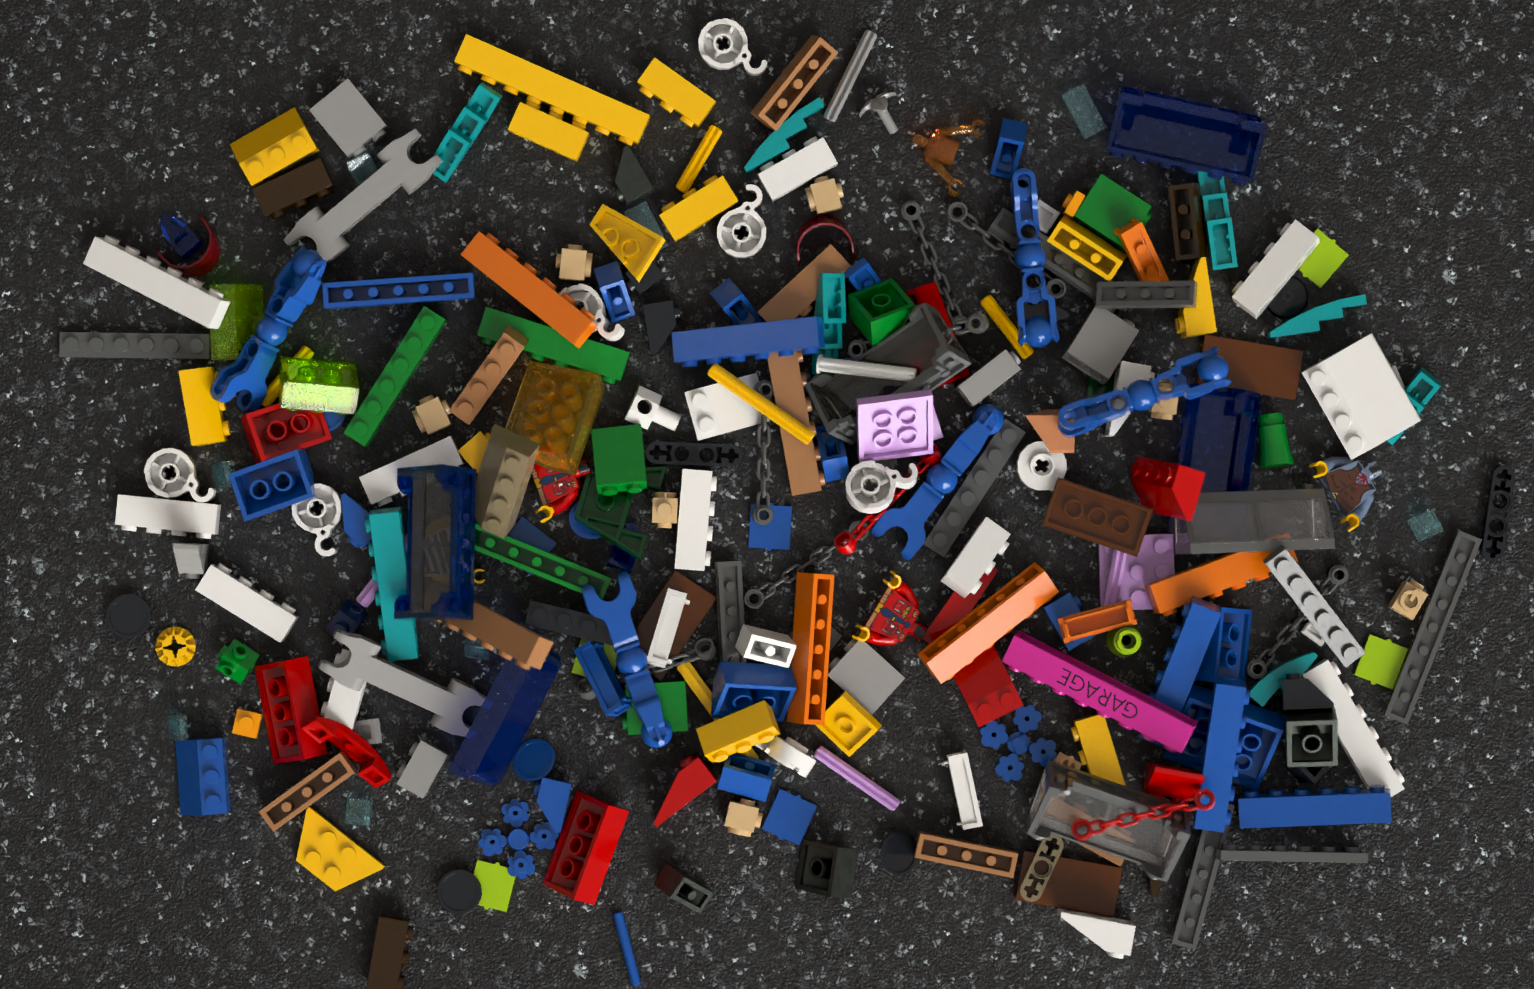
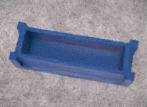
[574,640,632,717]

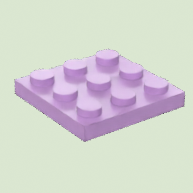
[856,389,933,463]
[1098,534,1175,610]

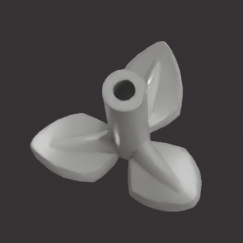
[859,92,898,134]

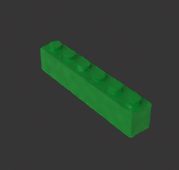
[344,306,447,447]
[477,307,630,384]
[462,522,612,600]

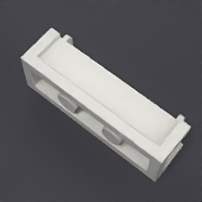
[647,588,690,668]
[943,751,983,830]

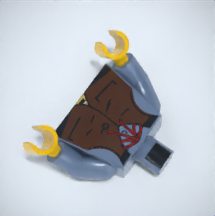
[1309,456,1382,532]

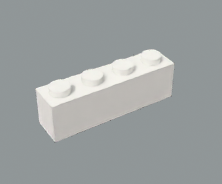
[1232,219,1320,320]
[359,436,465,507]
[674,469,717,571]
[115,495,221,539]
[195,563,299,643]

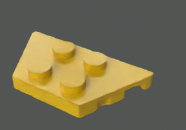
[296,806,385,891]

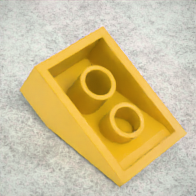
[1175,257,1217,338]

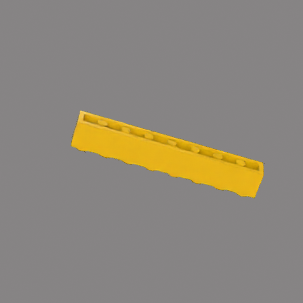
[454,34,650,146]

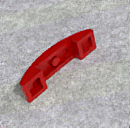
[922,567,998,643]
[301,717,392,788]

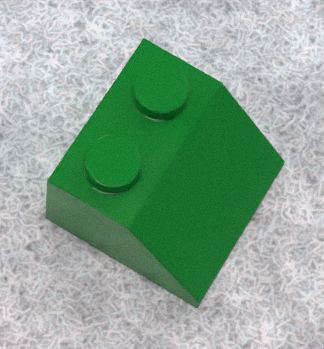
[848,278,915,345]

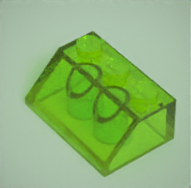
[209,284,264,361]
[279,357,360,415]

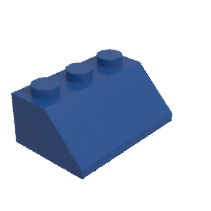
[228,449,315,522]
[1195,607,1252,682]
[711,662,797,722]
[175,737,231,815]

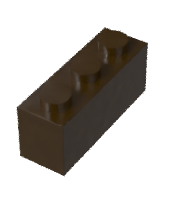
[252,158,335,220]
[1168,183,1207,261]
[366,914,414,989]

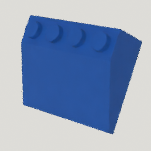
[1163,684,1285,790]

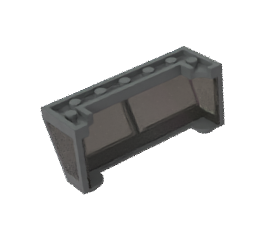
[805,302,972,445]

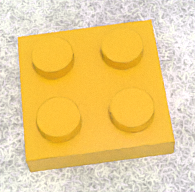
[816,691,882,757]

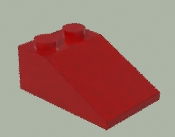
[240,392,332,464]
[953,645,1024,727]
[654,754,717,827]
[1142,762,1205,804]

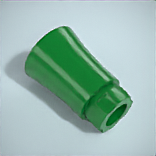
[1258,413,1294,469]

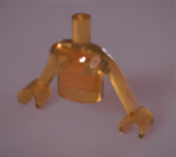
[912,119,985,196]

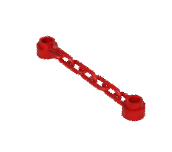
[834,443,942,555]
[1071,789,1216,841]

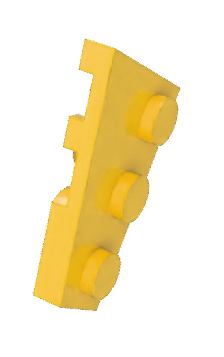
[589,204,666,282]

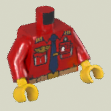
[532,445,591,523]
[852,571,927,646]

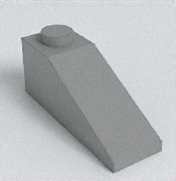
[173,543,209,579]

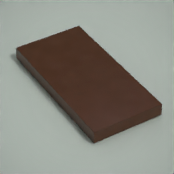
[1196,335,1303,400]
[1042,477,1153,557]
[635,570,716,681]
[1015,850,1122,917]

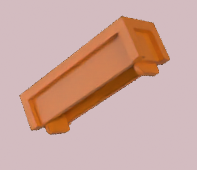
[1113,218,1169,281]
[1057,599,1137,643]

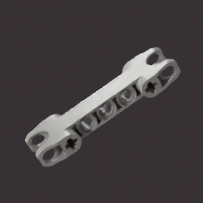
[283,129,443,263]
[318,629,493,739]

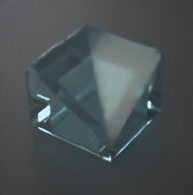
[344,797,373,826]

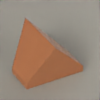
[1025,409,1075,453]

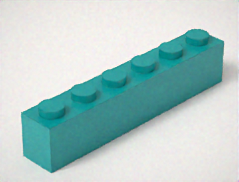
[365,507,419,661]

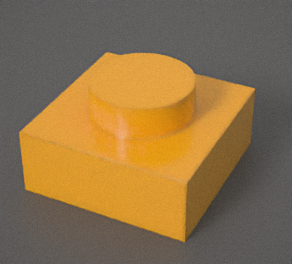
[1062,191,1085,219]
[232,708,263,739]

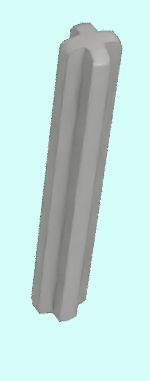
[824,30,877,122]

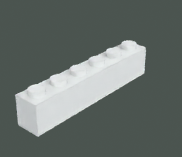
[83,235,230,329]
[1301,659,1405,797]

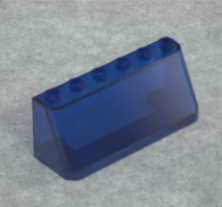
[1106,86,1267,185]
[1167,383,1261,541]
[448,649,561,786]

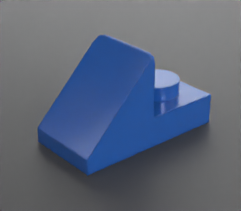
[844,257,881,291]

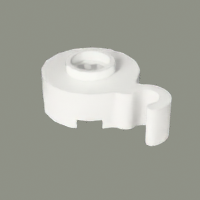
[698,18,767,76]
[717,184,766,258]
[559,284,625,342]
[1016,441,1067,492]
[144,448,216,503]
[845,460,918,514]
[291,483,343,556]
[755,736,817,778]

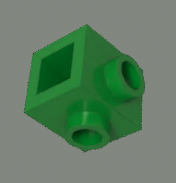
[216,639,260,685]

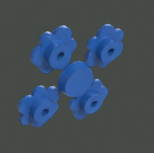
[980,705,1057,782]
[478,799,559,879]

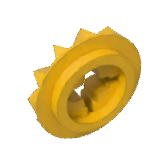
[155,627,196,667]

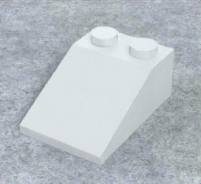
[1104,361,1155,437]
[684,373,770,441]
[1057,907,1136,959]

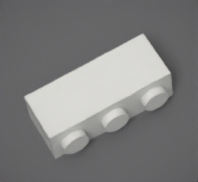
[758,136,838,202]
[941,517,1011,598]
[320,649,367,730]

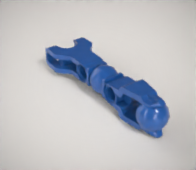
[1010,168,1060,348]
[210,246,327,413]
[1058,347,1232,438]
[871,404,1004,561]
[581,571,673,748]

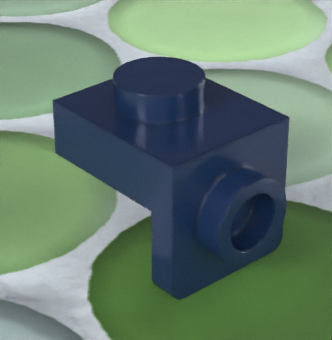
[326,599,368,635]

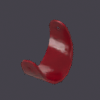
[156,215,221,277]
[796,215,855,266]

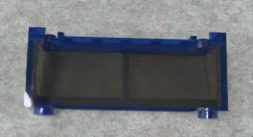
[394,464,476,621]

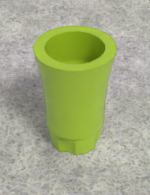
[1106,625,1141,657]

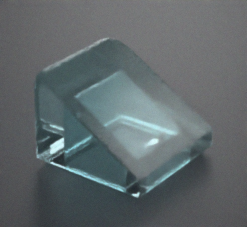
[346,152,378,186]
[211,461,232,489]
[1407,509,1443,542]
[464,637,490,660]
[167,714,188,741]

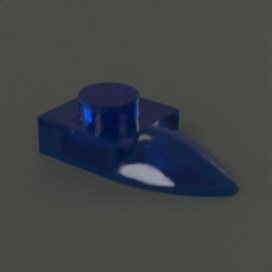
[160,215,203,260]
[606,522,639,574]

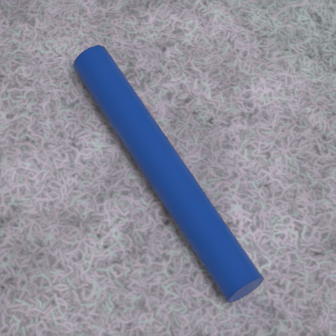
[613,911,641,987]

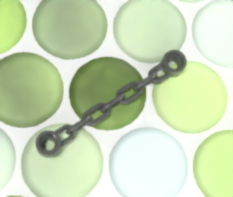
[901,201,968,336]
[947,202,1066,299]
[848,313,989,359]
[752,380,774,525]
[744,520,869,609]
[1246,565,1349,679]
[576,638,716,700]

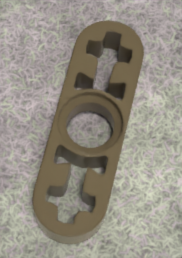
[1019,834,1064,902]

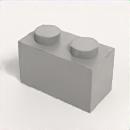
[396,739,449,798]

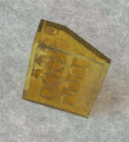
[505,361,605,475]

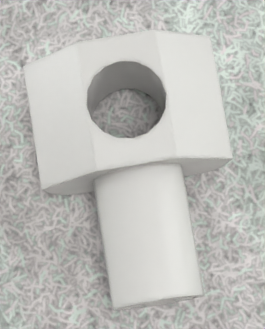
[624,386,681,431]

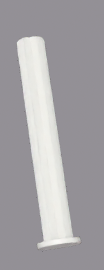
[816,354,917,382]

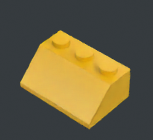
[230,107,320,188]
[178,367,231,446]

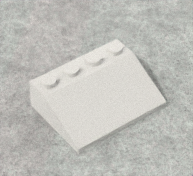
[1302,333,1421,460]

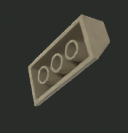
[468,424,540,539]

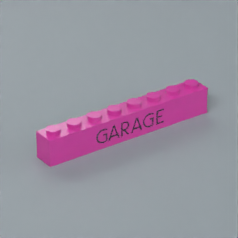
[1002,630,1198,753]

